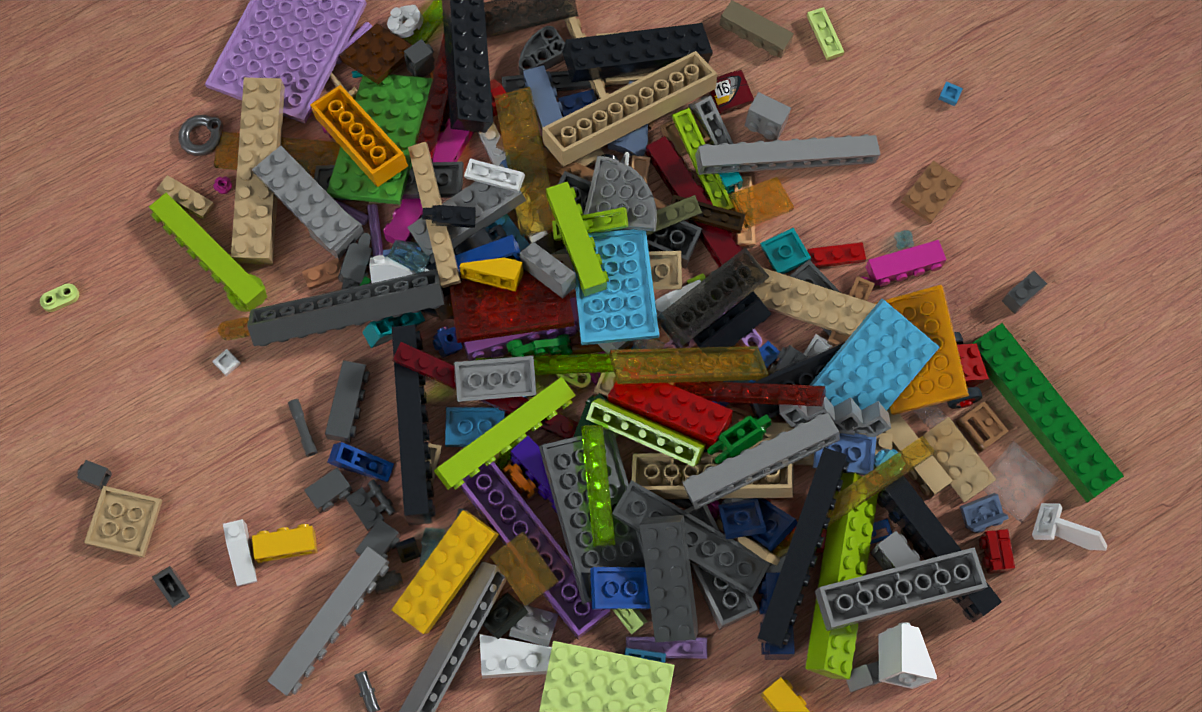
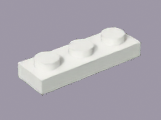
[464,159,525,193]

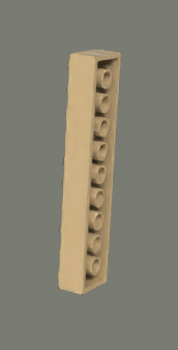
[542,51,717,167]
[231,77,285,264]

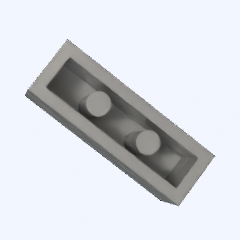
[520,242,576,298]

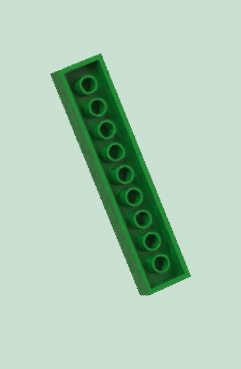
[972,323,1124,503]

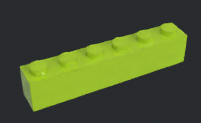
[546,181,609,296]
[586,398,707,467]

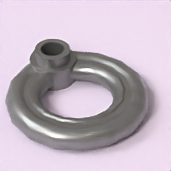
[178,115,223,156]

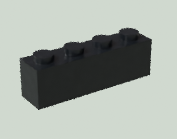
[693,291,772,362]

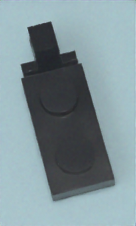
[422,205,476,228]

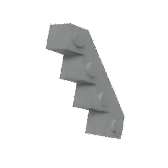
[779,390,891,437]

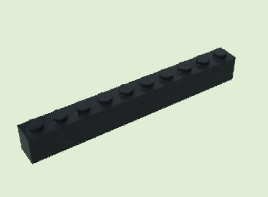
[757,447,850,649]

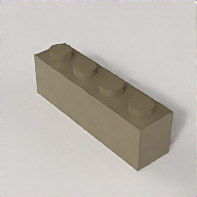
[719,0,794,58]

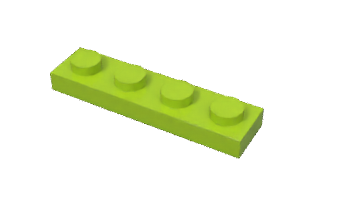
[552,207,628,241]

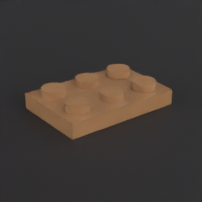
[901,160,963,224]

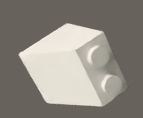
[878,622,937,689]

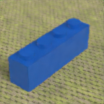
[450,235,521,288]

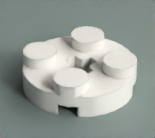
[387,5,423,38]

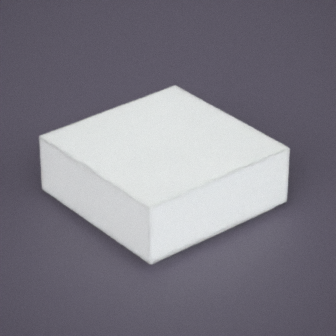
[212,349,241,376]

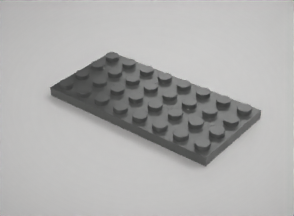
[539,429,645,604]

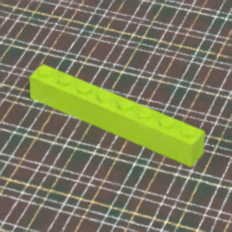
[149,193,268,311]
[434,377,576,490]

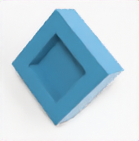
[938,81,963,106]

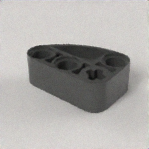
[519,26,565,75]

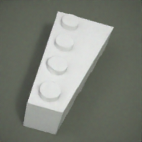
[479,634,552,679]

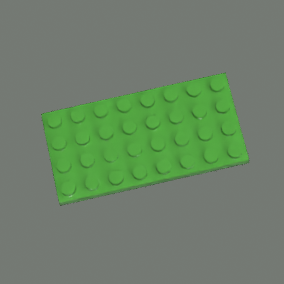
[327,74,435,205]

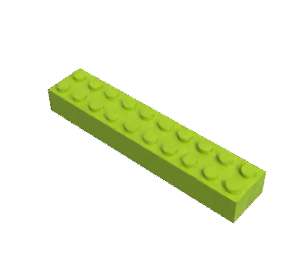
[805,473,879,679]

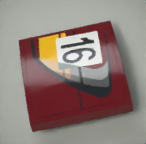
[710,70,754,115]

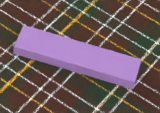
[626,637,707,659]

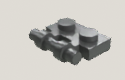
[346,480,396,531]

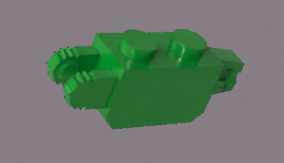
[707,414,772,464]

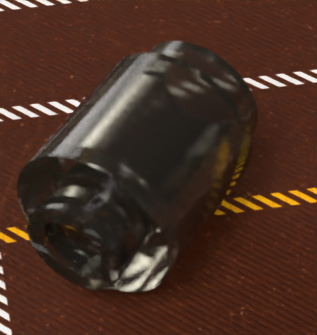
[375,570,403,594]

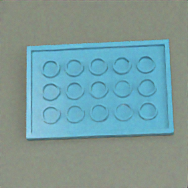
[572,229,659,345]
[806,298,940,411]

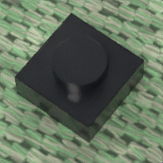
[395,537,421,563]

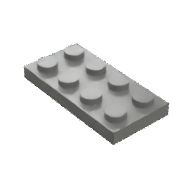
[454,356,536,402]

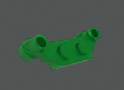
[506,334,573,357]

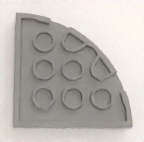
[584,156,657,231]

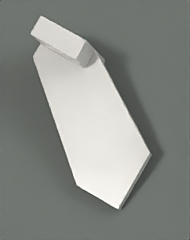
[1032,503,1107,551]

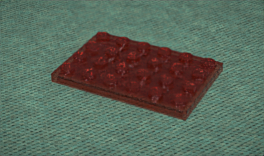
[450,261,575,343]

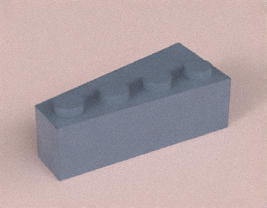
[523,65,563,150]

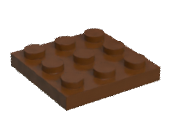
[339,23,412,84]

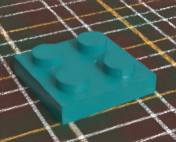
[760,228,811,274]

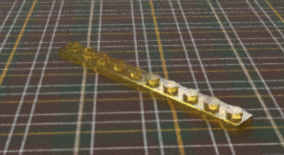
[770,436,936,566]

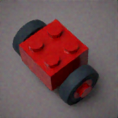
[947,332,989,409]

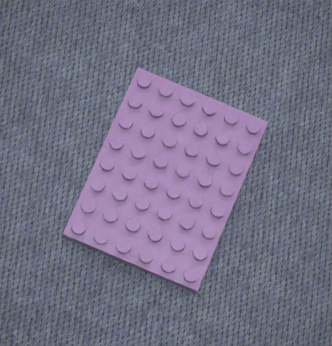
[205,0,367,124]

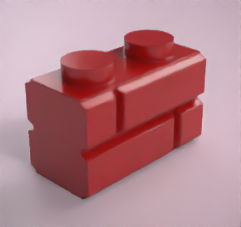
[979,529,1015,574]

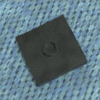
[483,592,529,639]

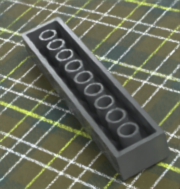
[247,269,444,346]

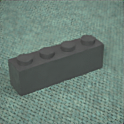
[325,360,370,443]

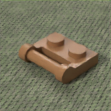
[956,402,1009,452]

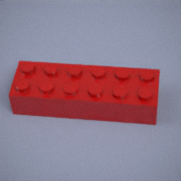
[608,366,733,450]

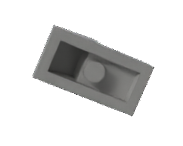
[846,661,881,693]

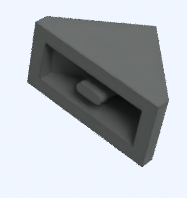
[152,566,190,608]

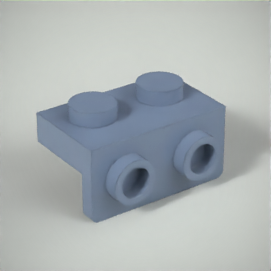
[959,493,1009,533]

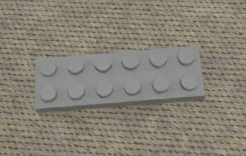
[252,146,359,252]

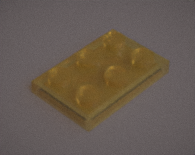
[729,177,794,228]
[490,532,559,606]

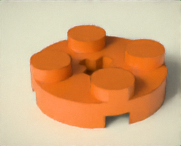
[502,463,536,499]

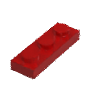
[807,242,866,268]

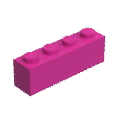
[865,240,947,287]

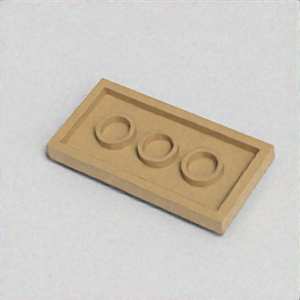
[919,417,997,503]

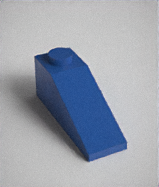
[327,442,394,482]

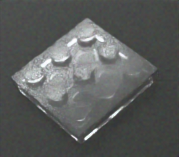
[983,441,1059,523]

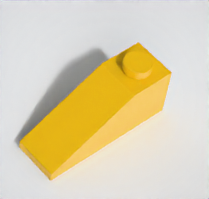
[459,258,524,292]

